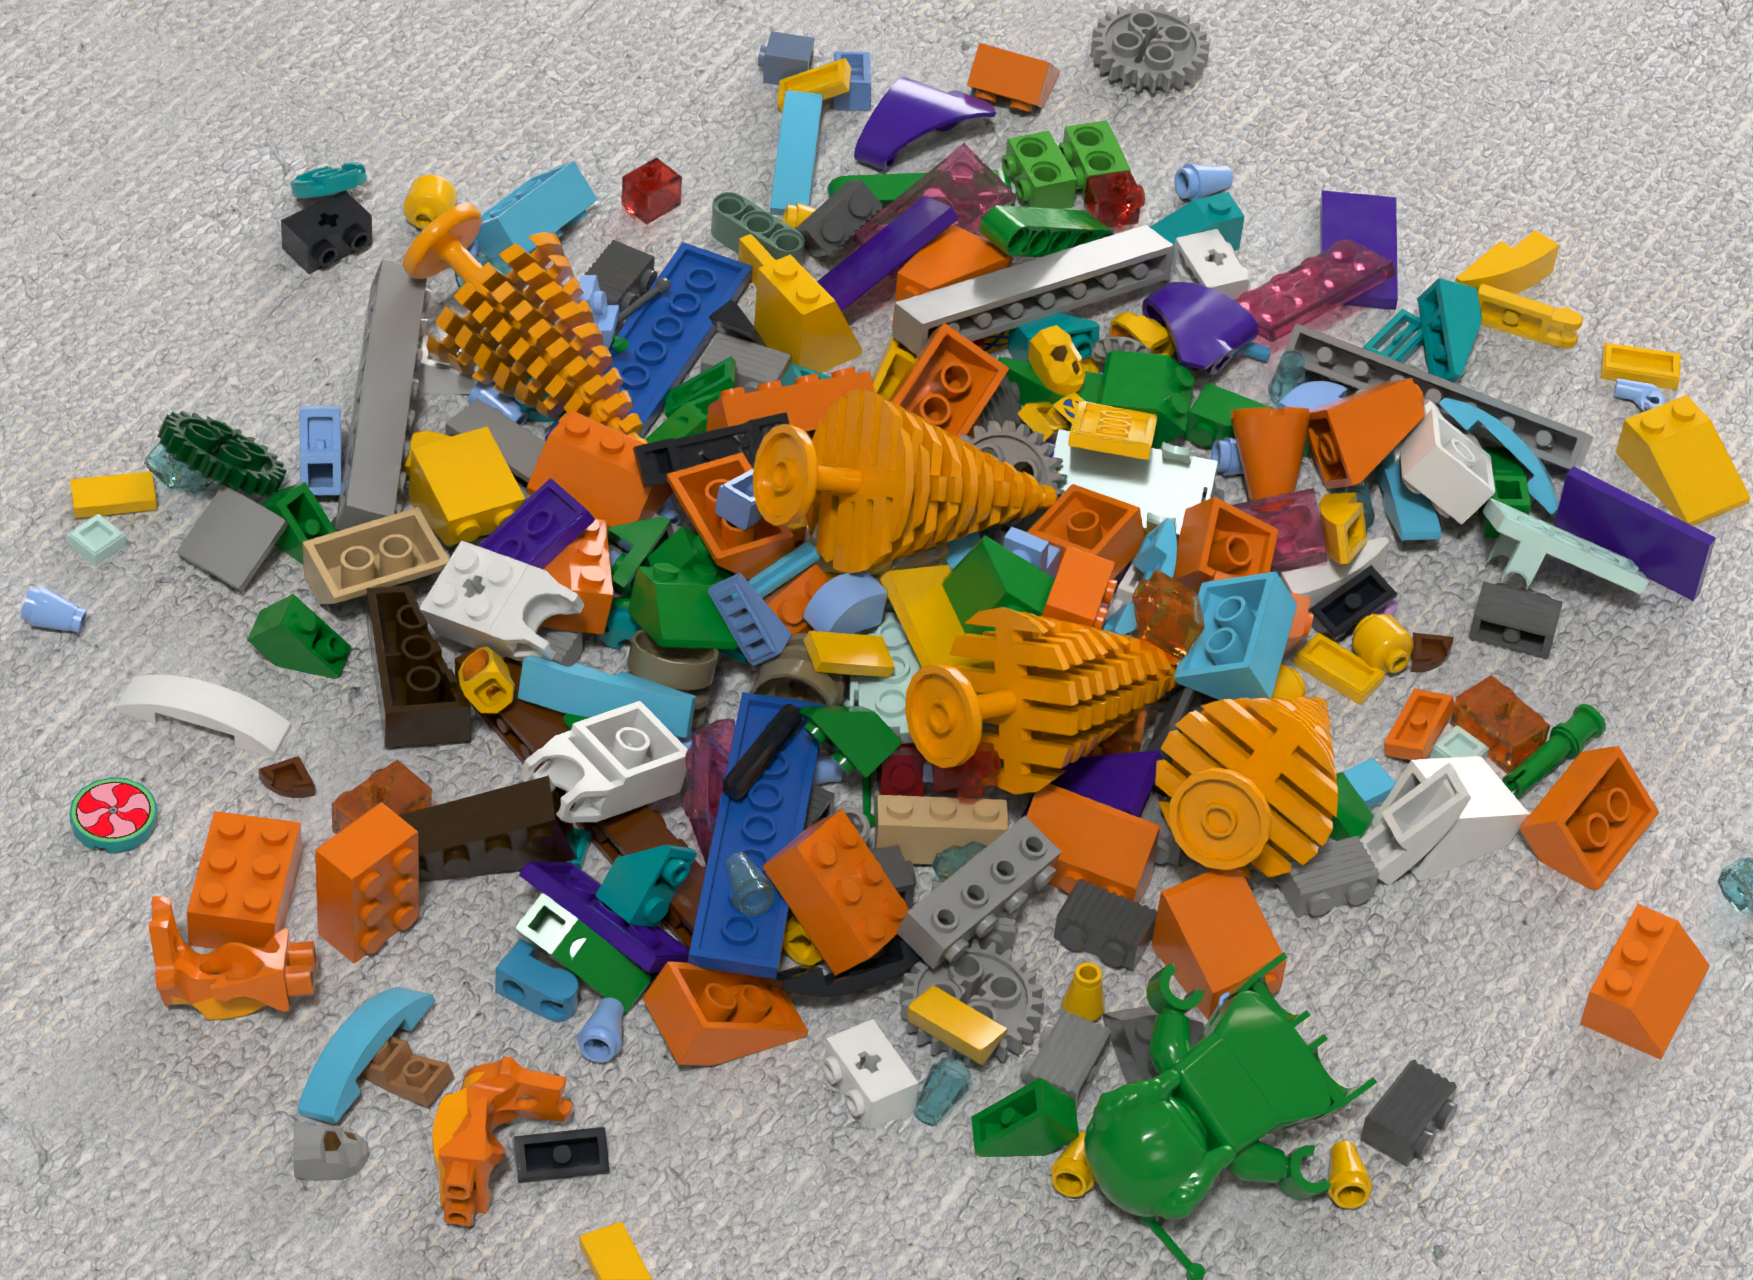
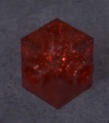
[1084,170,1145,228]
[931,742,1001,798]

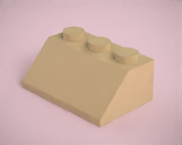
[303,507,449,604]
[873,795,1008,865]

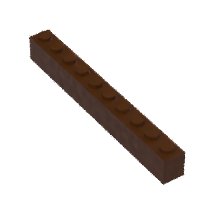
[455,649,706,949]

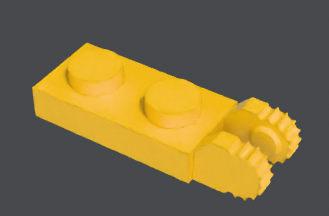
[1478,284,1583,349]

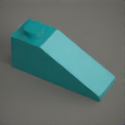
[1149,192,1245,259]
[1417,278,1482,383]

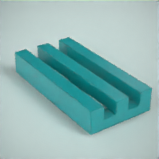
[1362,309,1424,364]

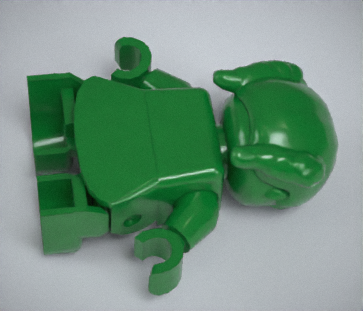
[1084,952,1377,1220]

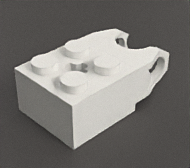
[1399,399,1495,525]
[419,540,585,661]
[520,701,692,823]

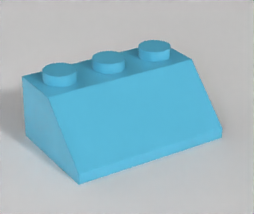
[476,161,598,265]
[1174,571,1297,700]

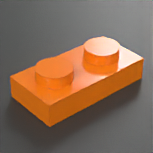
[1384,689,1455,760]

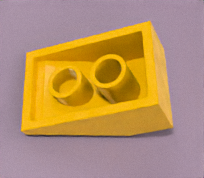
[1616,395,1751,526]

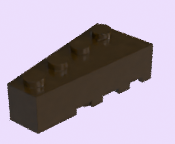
[366,585,471,747]
[398,775,578,883]

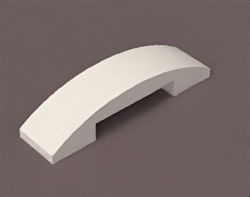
[116,674,291,758]

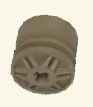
[627,629,719,729]
[749,633,850,706]

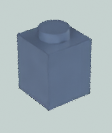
[758,31,815,85]

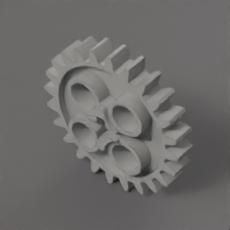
[1090,3,1210,93]
[960,420,1067,533]
[899,939,1044,1065]

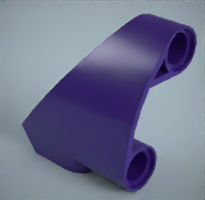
[854,76,996,171]
[1142,282,1259,375]

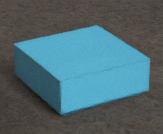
[1343,758,1396,808]

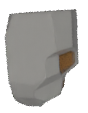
[293,1121,367,1181]

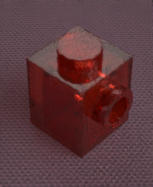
[621,157,682,225]

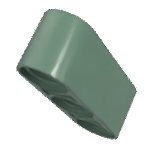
[711,192,805,267]

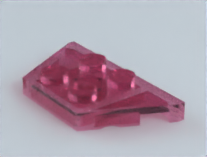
[684,719,735,866]

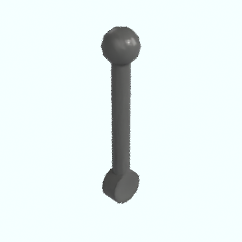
[615,277,671,329]

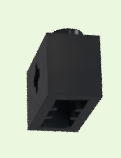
[281,190,372,274]

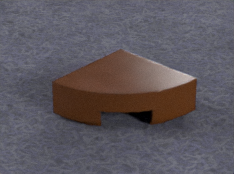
[1411,632,1454,672]
[259,756,315,798]

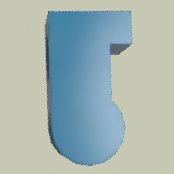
[495,939,578,1021]

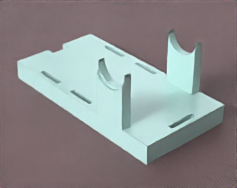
[1053,429,1218,538]
[1483,498,1649,595]
[849,600,922,743]

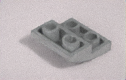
[176,485,289,592]

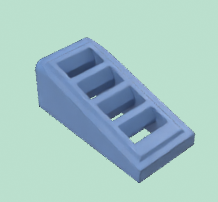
[834,51,871,111]
[715,468,763,530]
[707,573,792,666]

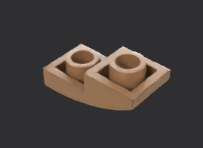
[360,1037,453,1107]

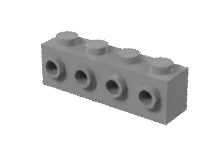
[896,816,1062,969]

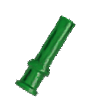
[1502,704,1606,799]

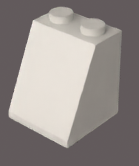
[1372,756,1529,881]

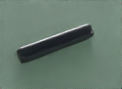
[722,704,803,800]

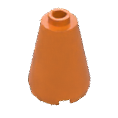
[1230,407,1311,515]

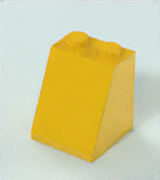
[754,254,862,373]
[408,426,525,546]

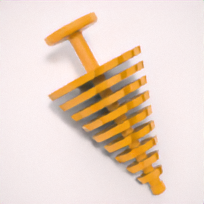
[402,203,648,444]
[753,389,1057,573]
[905,607,1182,795]
[1155,696,1338,878]

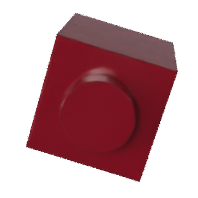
[877,743,925,797]

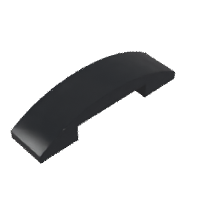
[633,412,790,488]
[764,934,922,997]

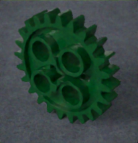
[157,411,287,497]

